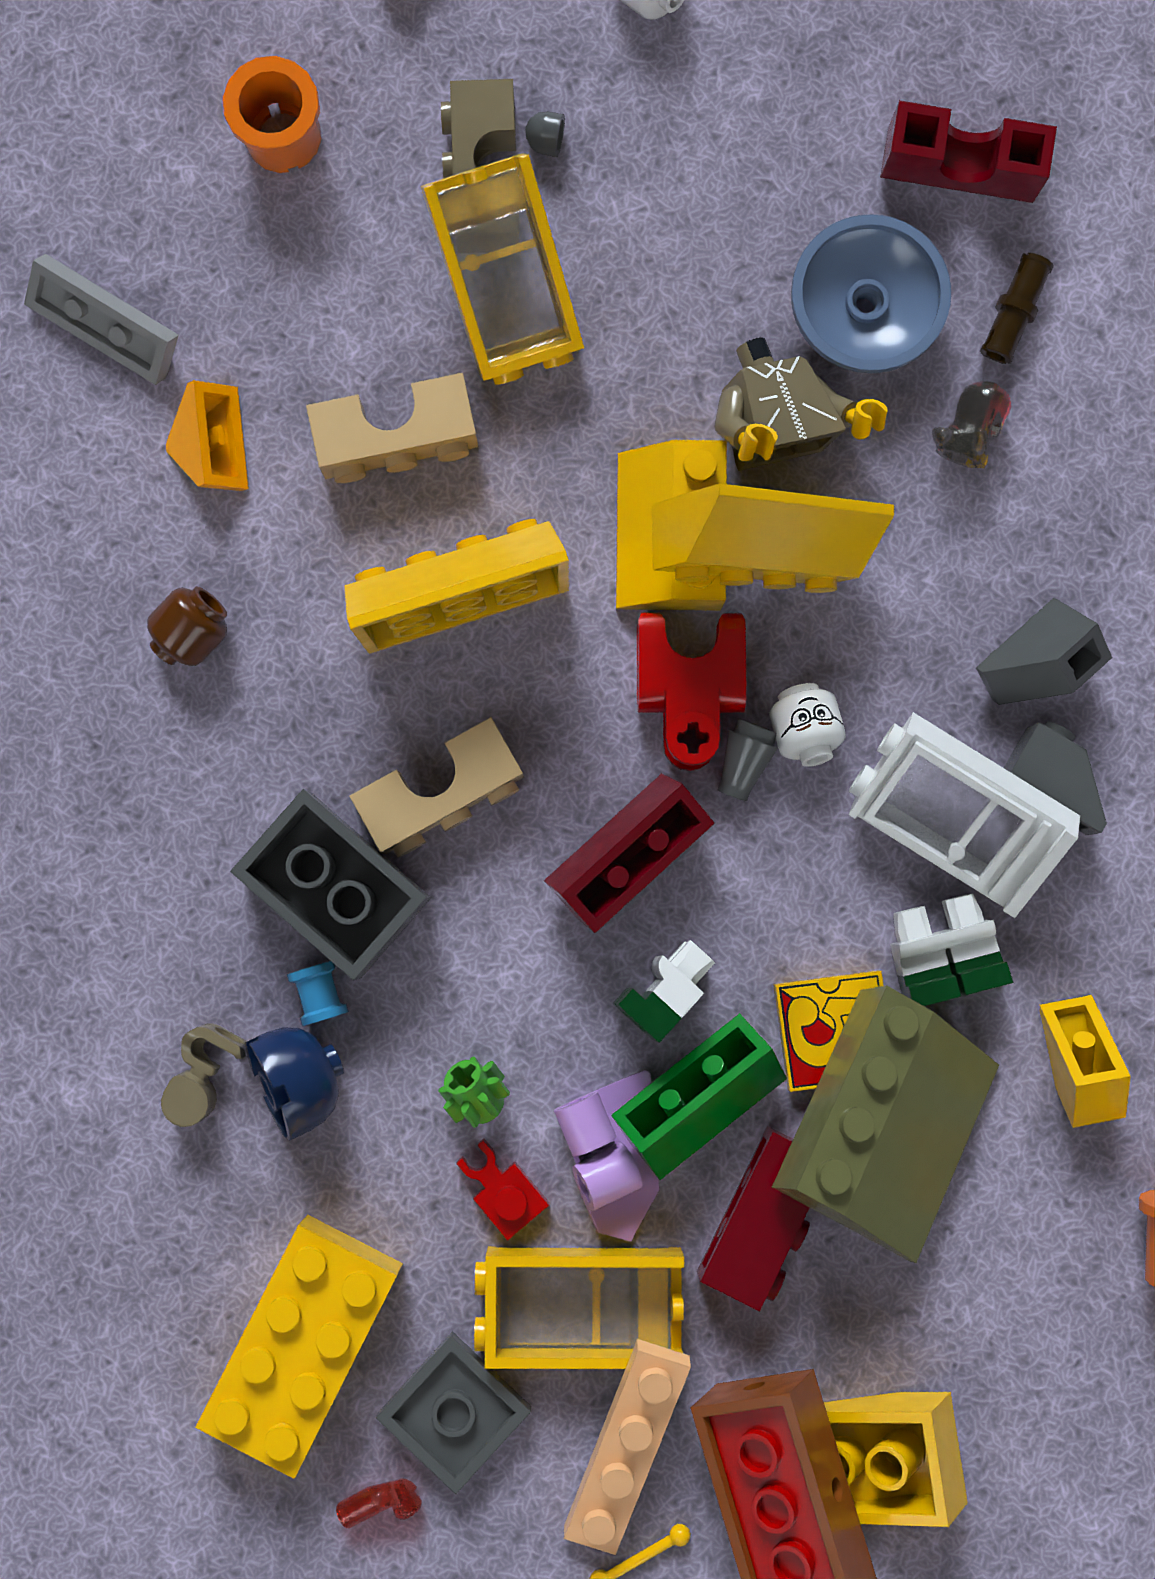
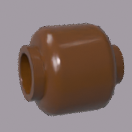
[147,586,227,666]

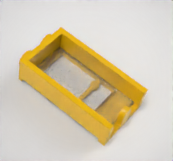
[420,153,584,385]
[474,1246,684,1369]

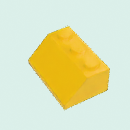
[616,440,727,611]

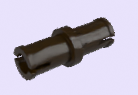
[980,253,1054,364]

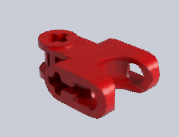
[637,612,746,771]

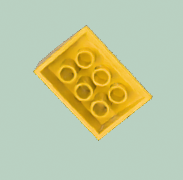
[344,519,569,654]

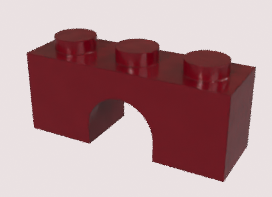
[880,100,1057,203]

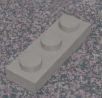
[24,254,179,385]

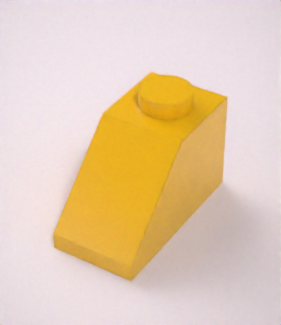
[1039,995,1131,1128]

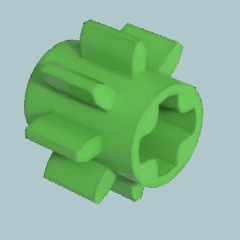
[438,1057,510,1128]

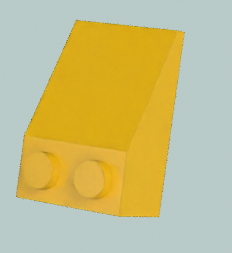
[824,1392,968,1527]

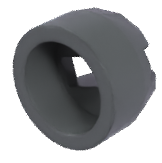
[525,111,565,157]

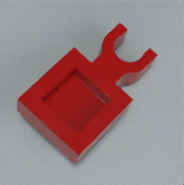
[456,1139,549,1241]

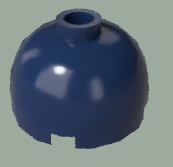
[245,1027,344,1141]

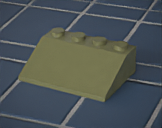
[772,985,999,1263]

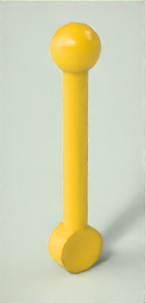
[589,1524,691,1579]

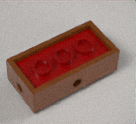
[690,1369,877,1579]

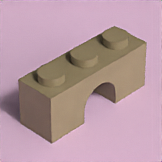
[441,79,519,253]

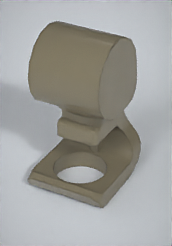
[161,1023,247,1127]

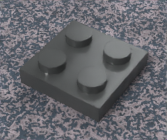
[376,1331,531,1494]

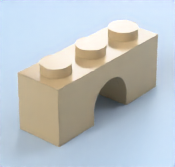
[306,373,478,483]
[349,717,524,858]

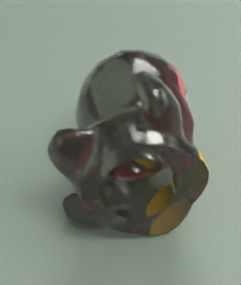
[932,380,1011,468]

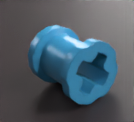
[287,961,349,1026]

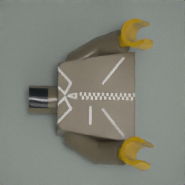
[714,337,888,471]

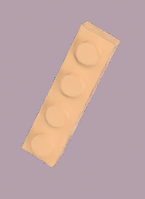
[564,1339,691,1555]

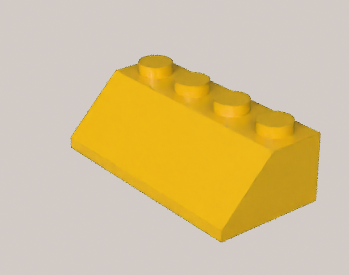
[652,483,894,593]

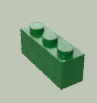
[611,1013,787,1180]

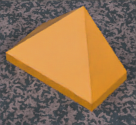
[166,380,248,491]

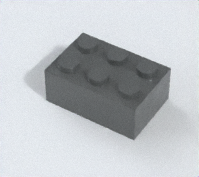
[230,789,431,981]

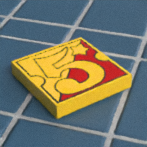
[773,970,884,1092]

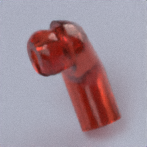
[336,1478,422,1528]

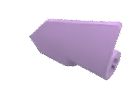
[554,1070,659,1241]

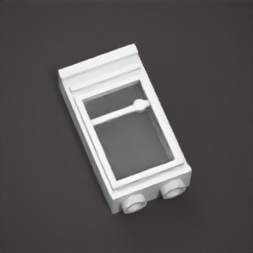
[849,712,1080,918]

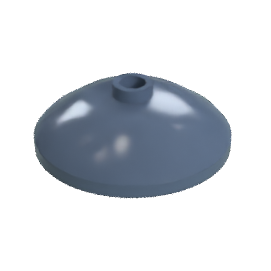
[791,214,951,373]

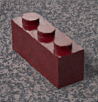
[544,773,715,933]
[697,1126,810,1312]

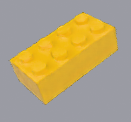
[195,1214,403,1479]

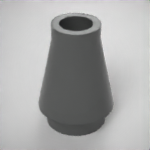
[717,719,778,801]

